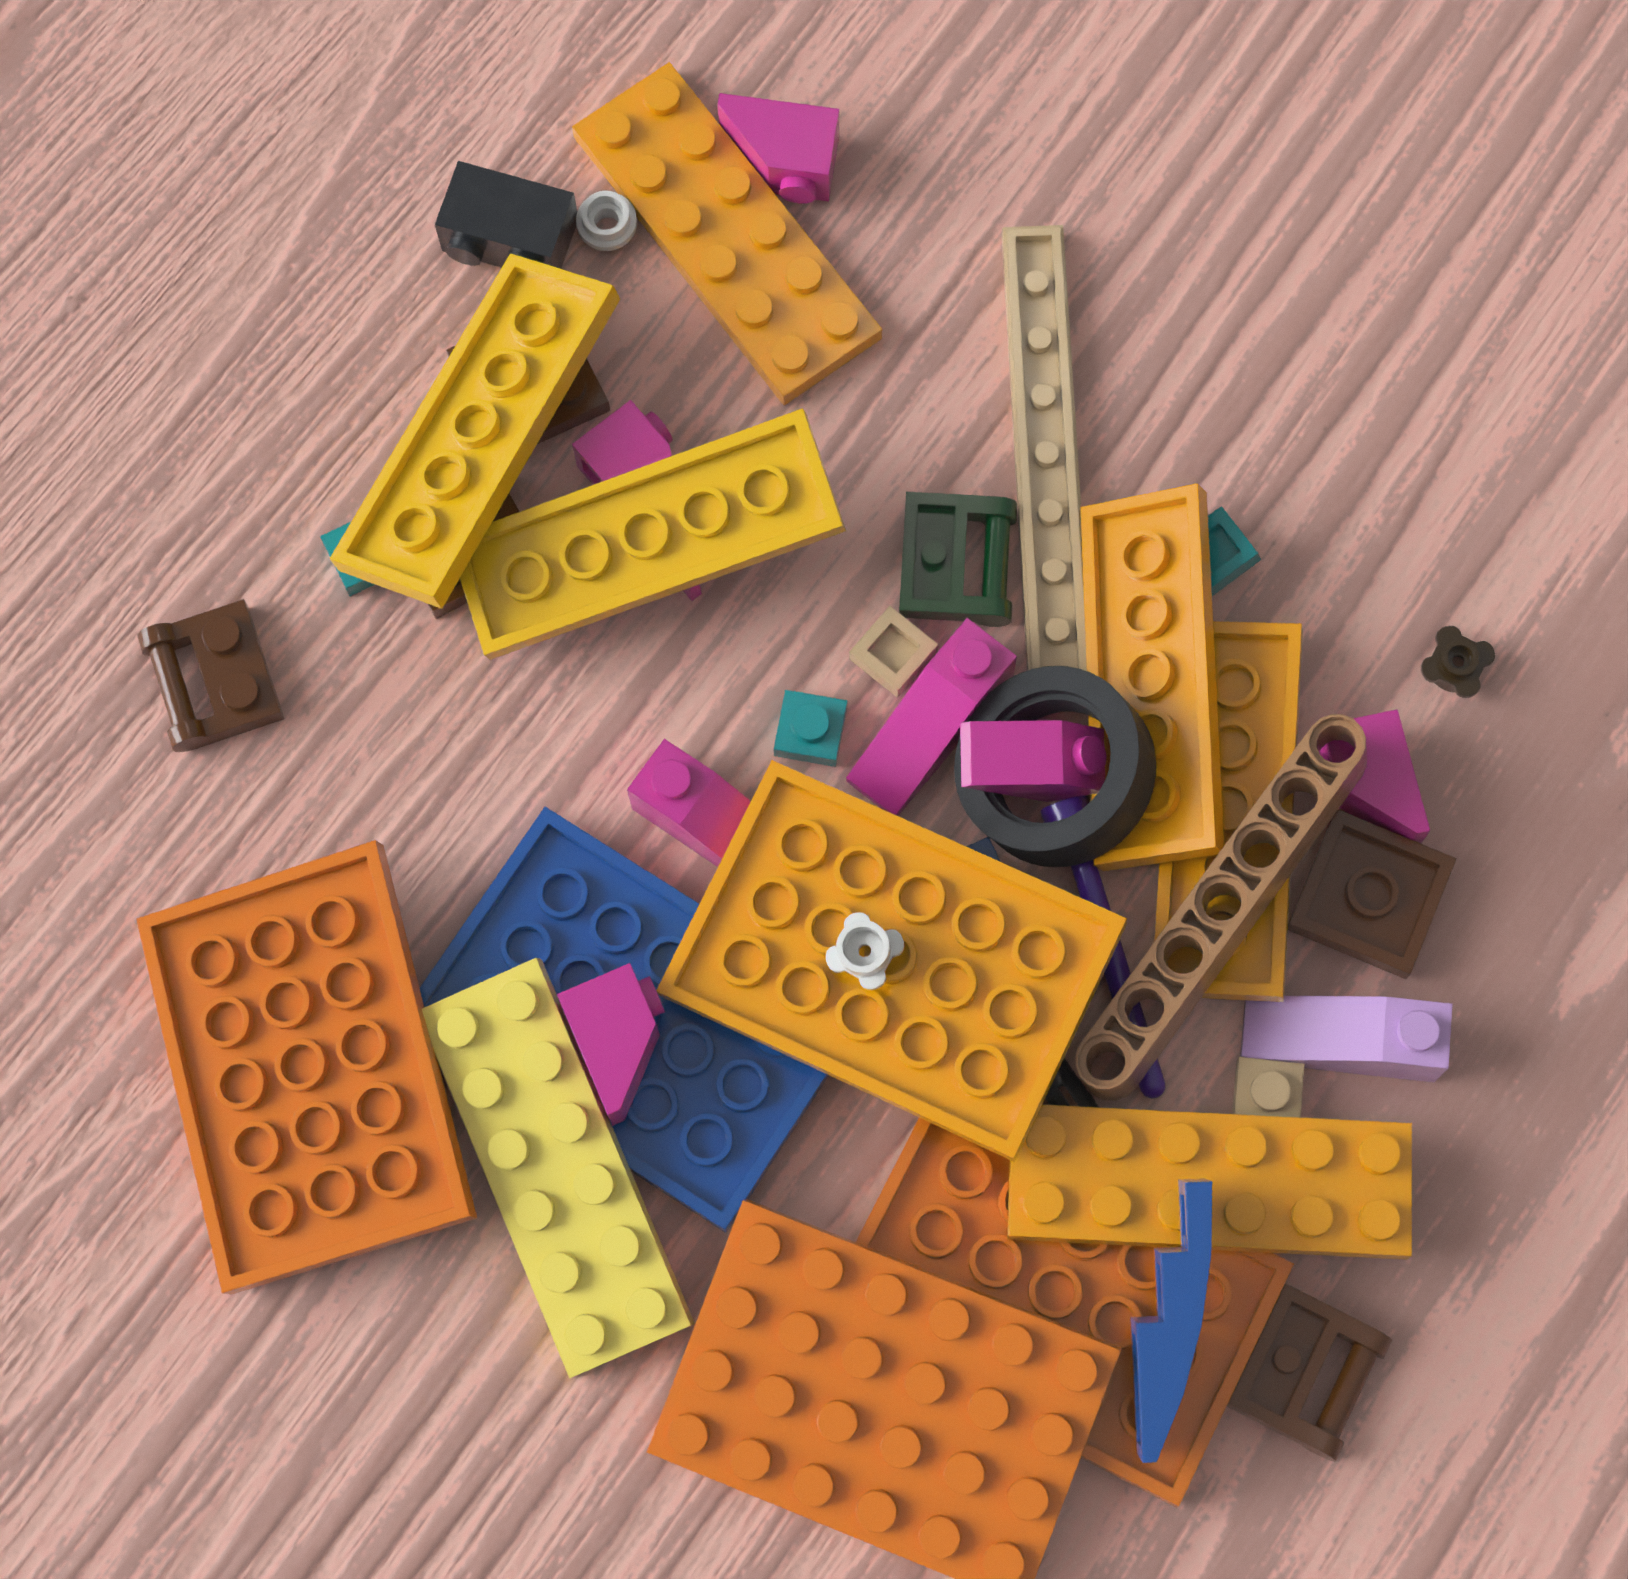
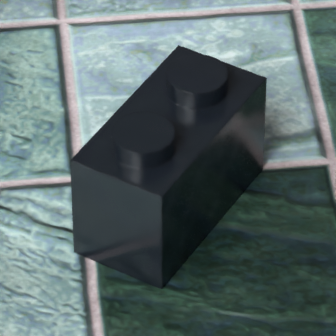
[435,161,577,269]

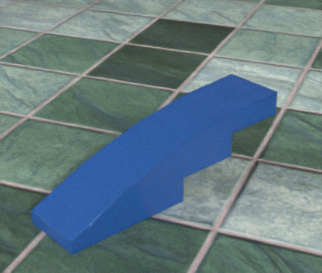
[1130,1178,1212,1463]

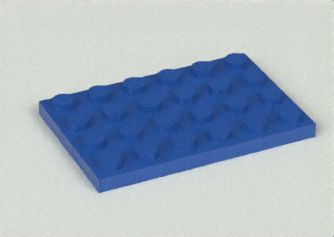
[420,807,829,1233]

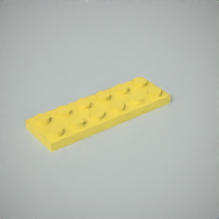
[422,958,695,1378]

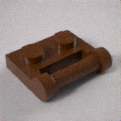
[137,599,285,752]
[1227,1284,1392,1462]

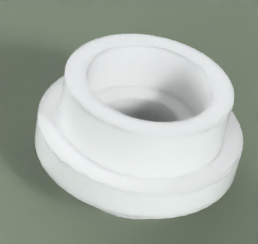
[576,191,637,251]

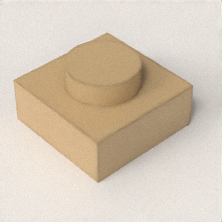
[849,606,938,698]
[1232,1057,1305,1118]

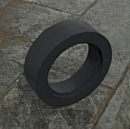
[954,666,1156,867]

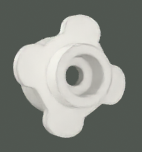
[826,912,904,990]

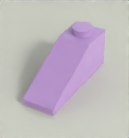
[1240,996,1452,1082]

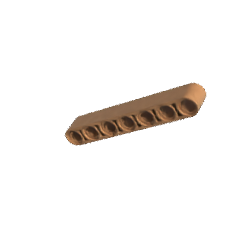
[1075,714,1367,1101]

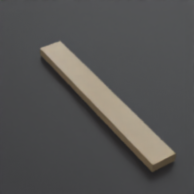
[1002,225,1087,671]

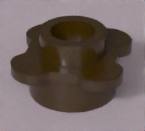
[1421,626,1495,698]

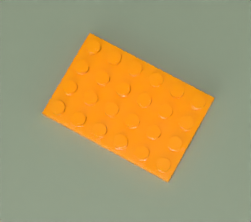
[656,760,1127,1162]

